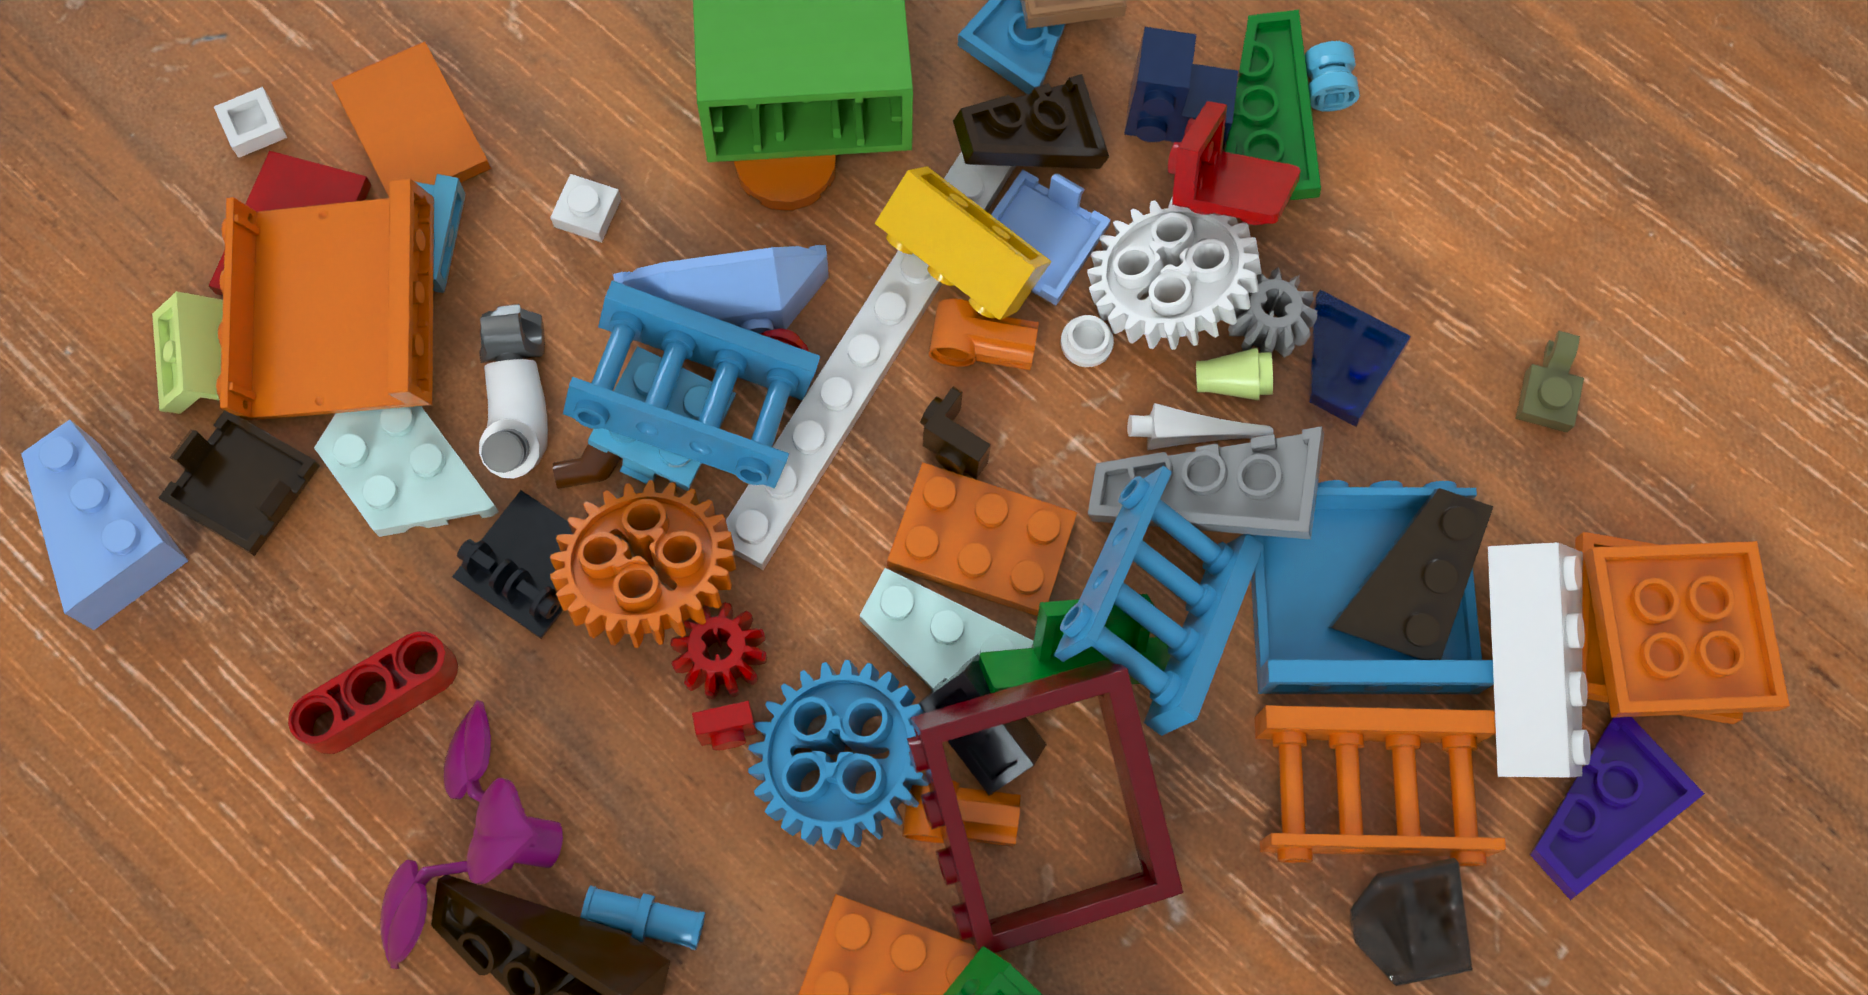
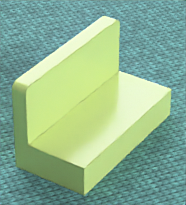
[152,291,223,414]

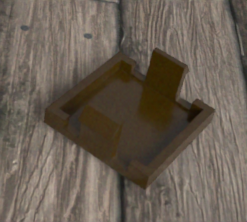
[159,410,320,556]

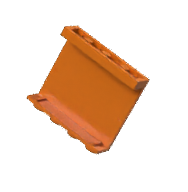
[216,178,434,421]

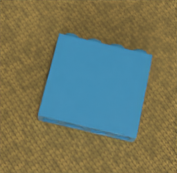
[1251,480,1494,694]

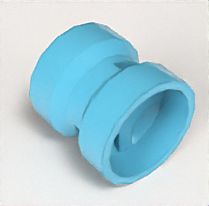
[1305,41,1360,112]

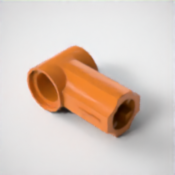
[928,298,1039,370]
[902,780,1021,847]

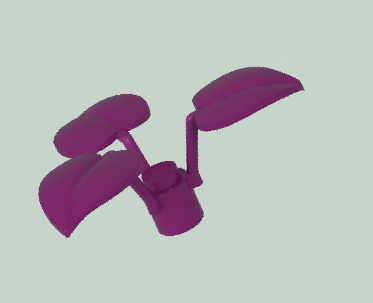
[380,700,563,969]

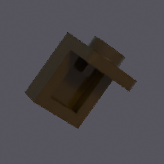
[920,386,991,479]

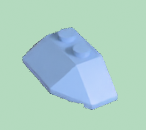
[613,245,829,334]

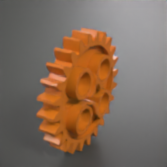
[550,480,736,648]

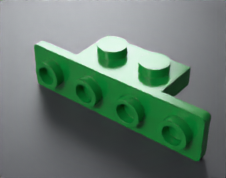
[979,594,1171,693]

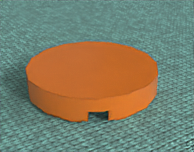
[734,155,837,210]

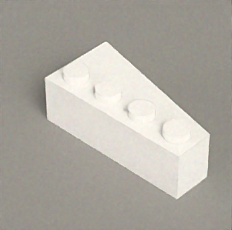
[1488,542,1591,777]

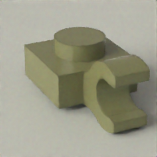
[1515,331,1584,433]

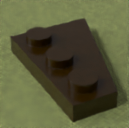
[953,74,1109,169]
[1328,488,1494,660]

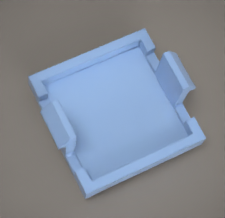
[991,169,1111,305]

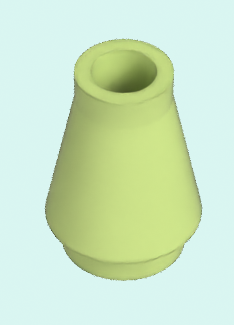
[1196,347,1273,400]

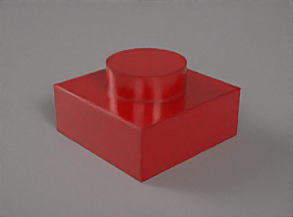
[692,701,757,751]

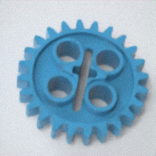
[748,660,928,849]

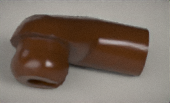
[553,445,621,489]

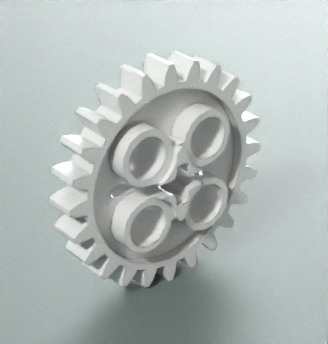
[1087,197,1261,350]

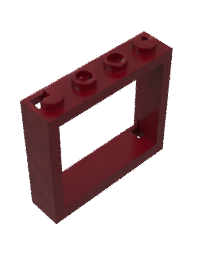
[907,659,1183,953]

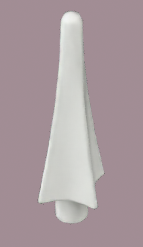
[1127,403,1274,450]

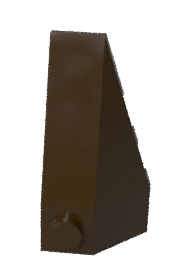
[431,875,670,995]

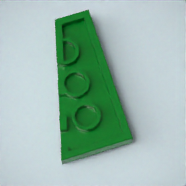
[1225,10,1321,200]

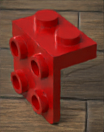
[1168,101,1301,225]

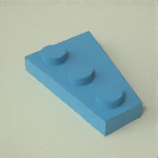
[957,0,1066,94]

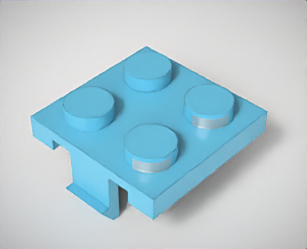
[588,346,736,491]

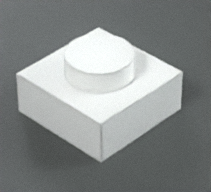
[214,87,287,158]
[550,174,621,243]

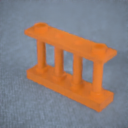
[1255,705,1506,867]

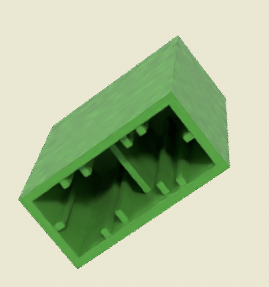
[693,0,913,162]

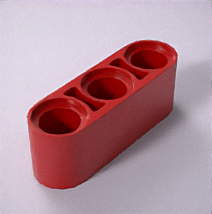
[288,631,458,754]

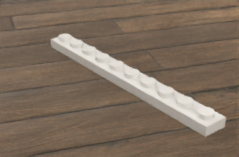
[726,151,1016,570]

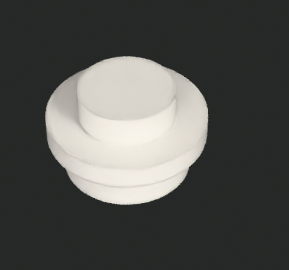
[1060,315,1114,367]

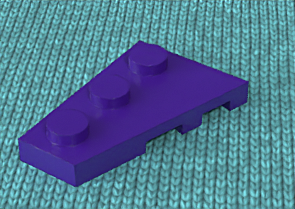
[1530,717,1705,901]

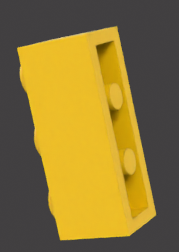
[875,166,1052,320]

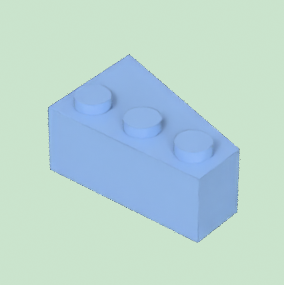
[21,419,189,630]

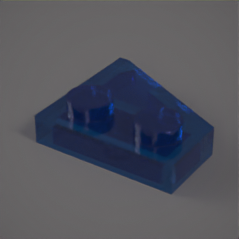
[1309,290,1411,427]

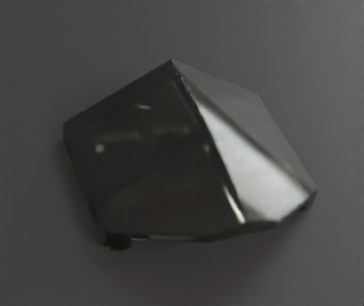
[1350,858,1473,986]

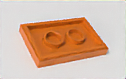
[331,41,491,197]

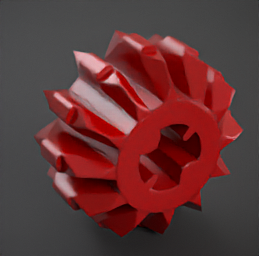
[670,602,767,700]

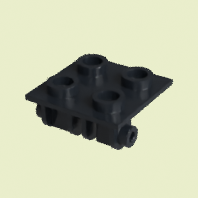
[452,490,572,639]

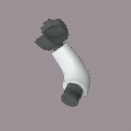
[479,304,548,479]

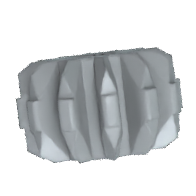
[1228,267,1317,358]

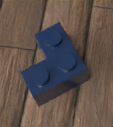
[1124,27,1239,149]

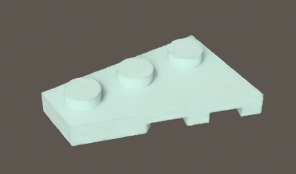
[860,568,1034,690]

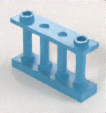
[563,281,820,489]
[1054,465,1264,736]

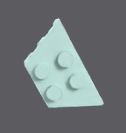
[314,406,499,537]

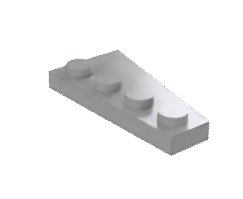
[1088,426,1324,539]

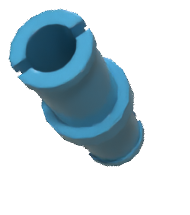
[580,885,706,950]

